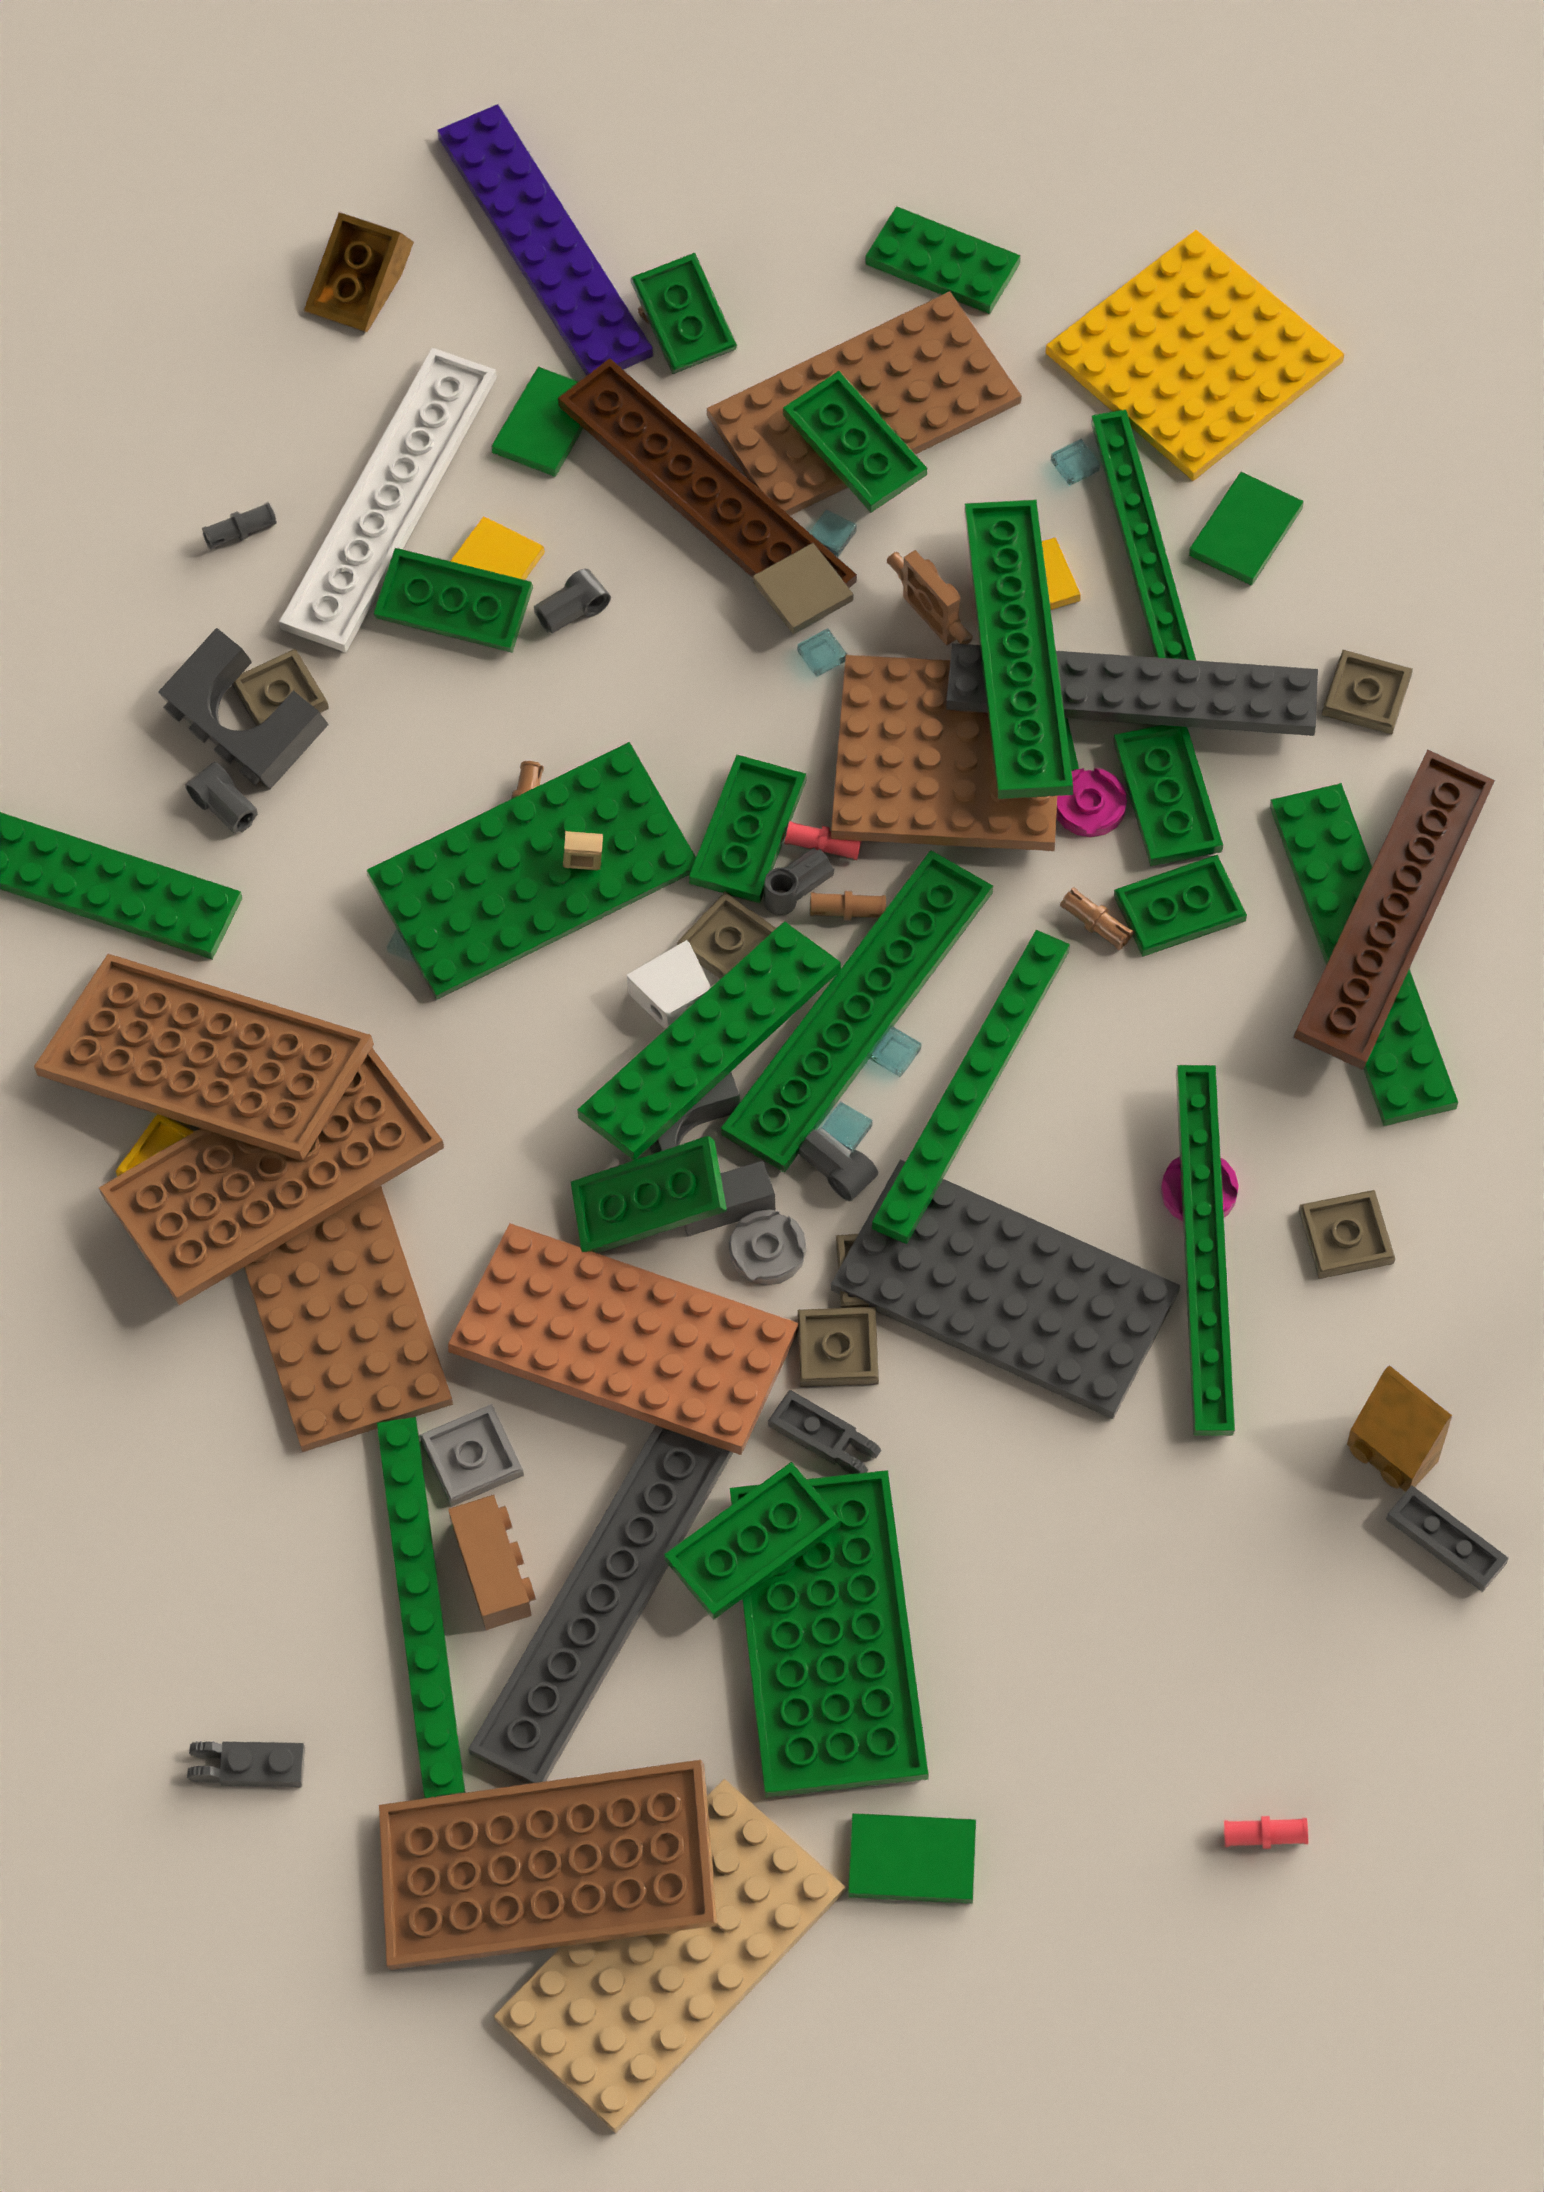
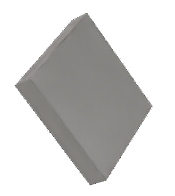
[419,1404,524,1507]

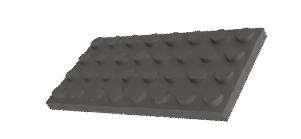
[831,1159,1180,1419]

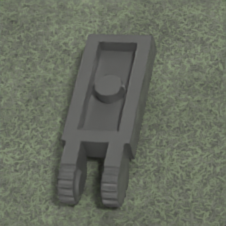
[768,1390,881,1474]
[187,1741,305,1787]

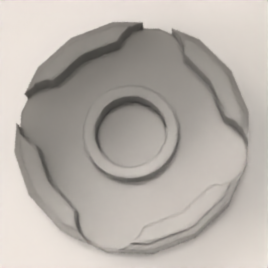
[729,1209,806,1285]

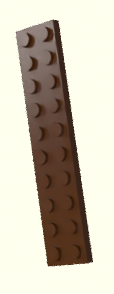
[558,358,857,588]
[1293,749,1495,1070]

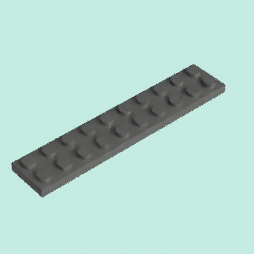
[946,643,1318,736]
[468,1425,733,1784]

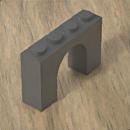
[158,628,329,789]
[649,1072,776,1237]

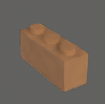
[448,1495,536,1630]

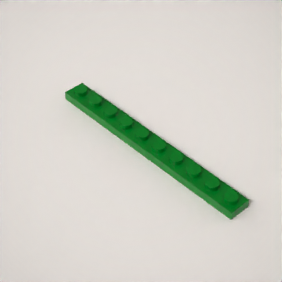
[1091,410,1196,660]
[872,930,1070,1244]
[1176,1065,1235,1436]
[377,1417,466,1798]

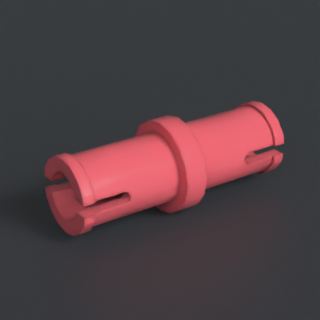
[784,821,861,861]
[1224,1816,1308,1849]

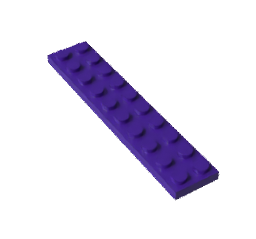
[437,104,654,376]

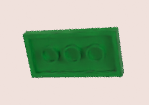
[865,206,1021,314]
[783,371,928,513]
[374,548,534,653]
[1113,725,1223,867]
[689,754,807,903]
[570,1136,727,1253]
[664,1462,841,1620]

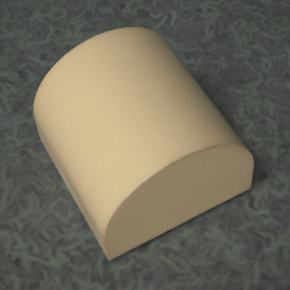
[563,831,603,870]

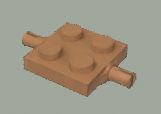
[886,550,973,646]

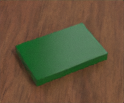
[630,252,737,374]
[491,367,584,477]
[1189,471,1304,586]
[1114,854,1247,957]
[848,1813,976,1904]

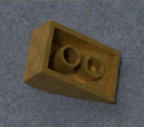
[304,212,414,332]
[1347,1365,1452,1492]

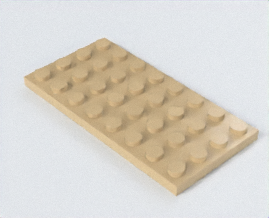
[494,1778,845,2133]

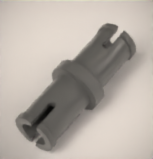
[202,502,277,549]

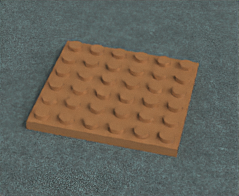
[831,655,1057,851]

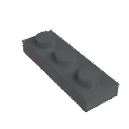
[1386,1486,1509,1592]

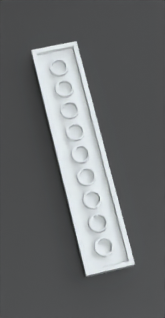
[279,348,497,653]

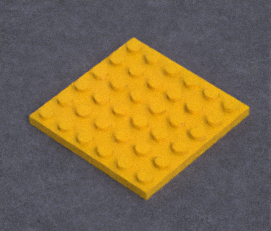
[1045,230,1344,481]

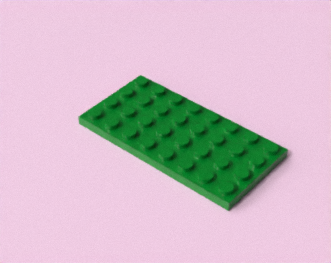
[367,742,696,1000]
[730,1470,929,1798]

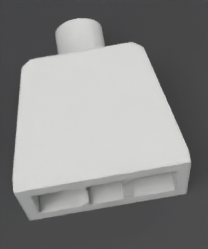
[627,940,711,1029]

